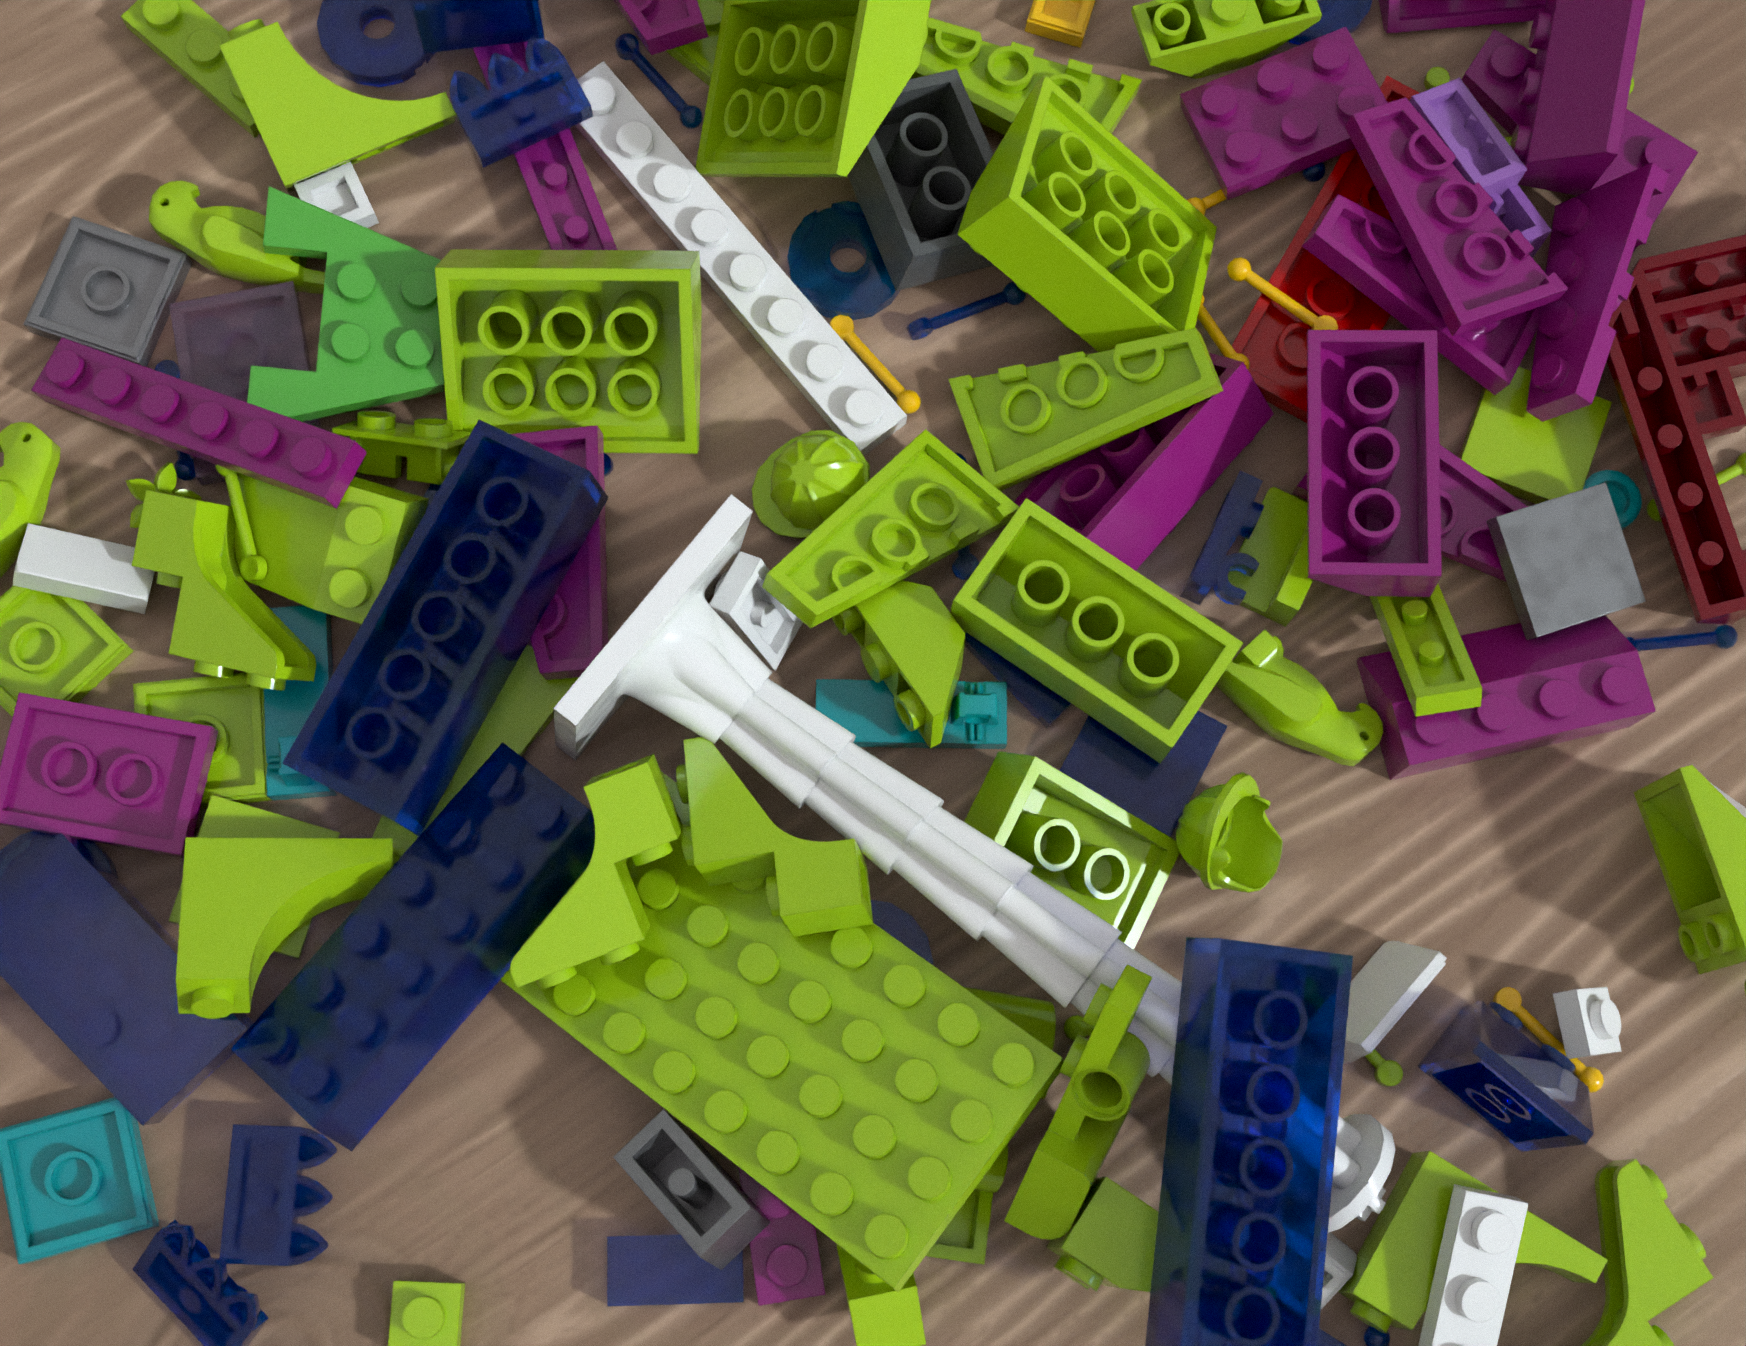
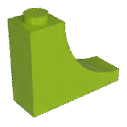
[219,19,456,192]
[176,837,393,1019]
[1338,1151,1608,1334]

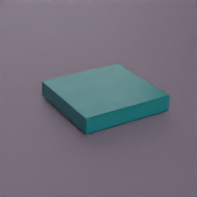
[0,1094,159,1264]

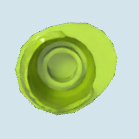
[752,430,870,539]
[1176,772,1283,893]

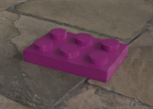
[1180,27,1387,201]
[0,692,218,858]

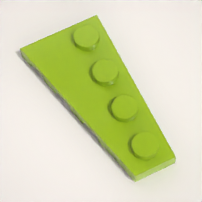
[948,328,1224,491]
[762,429,1019,628]

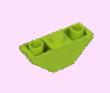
[1131,0,1322,79]
[831,580,965,748]

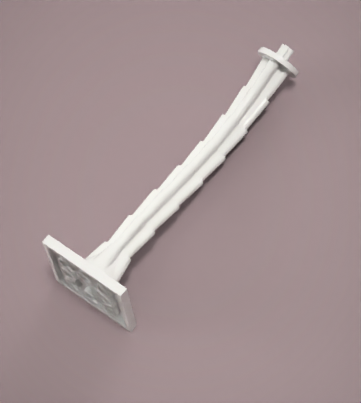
[554,494,1395,1236]

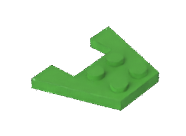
[247,186,444,422]

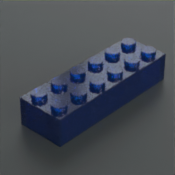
[282,420,609,837]
[231,742,595,1151]
[1145,937,1353,1346]

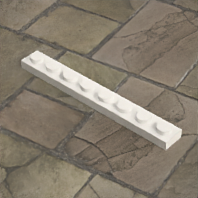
[556,61,907,456]

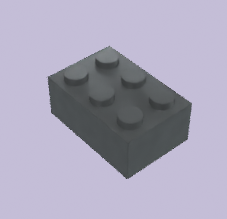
[848,69,994,291]

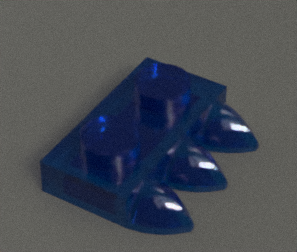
[450,35,593,168]
[219,1124,337,1266]
[132,1219,269,1346]

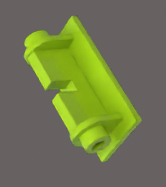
[332,411,476,486]

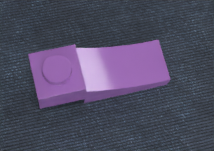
[1409,78,1552,258]

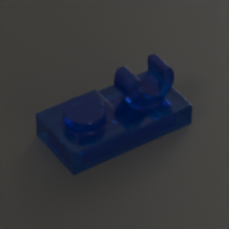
[1180,470,1264,605]

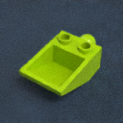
[1633,765,1746,996]

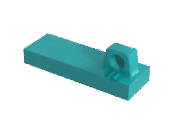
[264,605,337,801]
[816,679,1007,749]

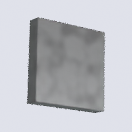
[24,216,193,367]
[1487,482,1646,640]

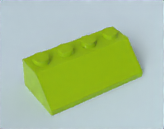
[950,498,1243,764]

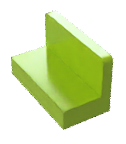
[1220,487,1313,627]

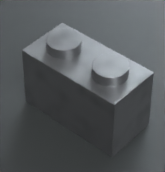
[613,1109,771,1270]

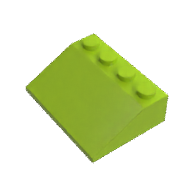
[695,0,931,177]
[957,75,1217,352]
[435,249,702,454]

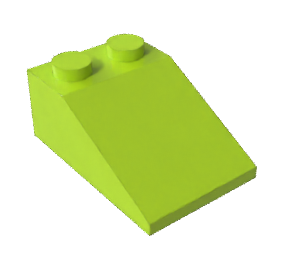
[230,473,429,628]
[964,751,1180,949]
[1047,1176,1284,1308]

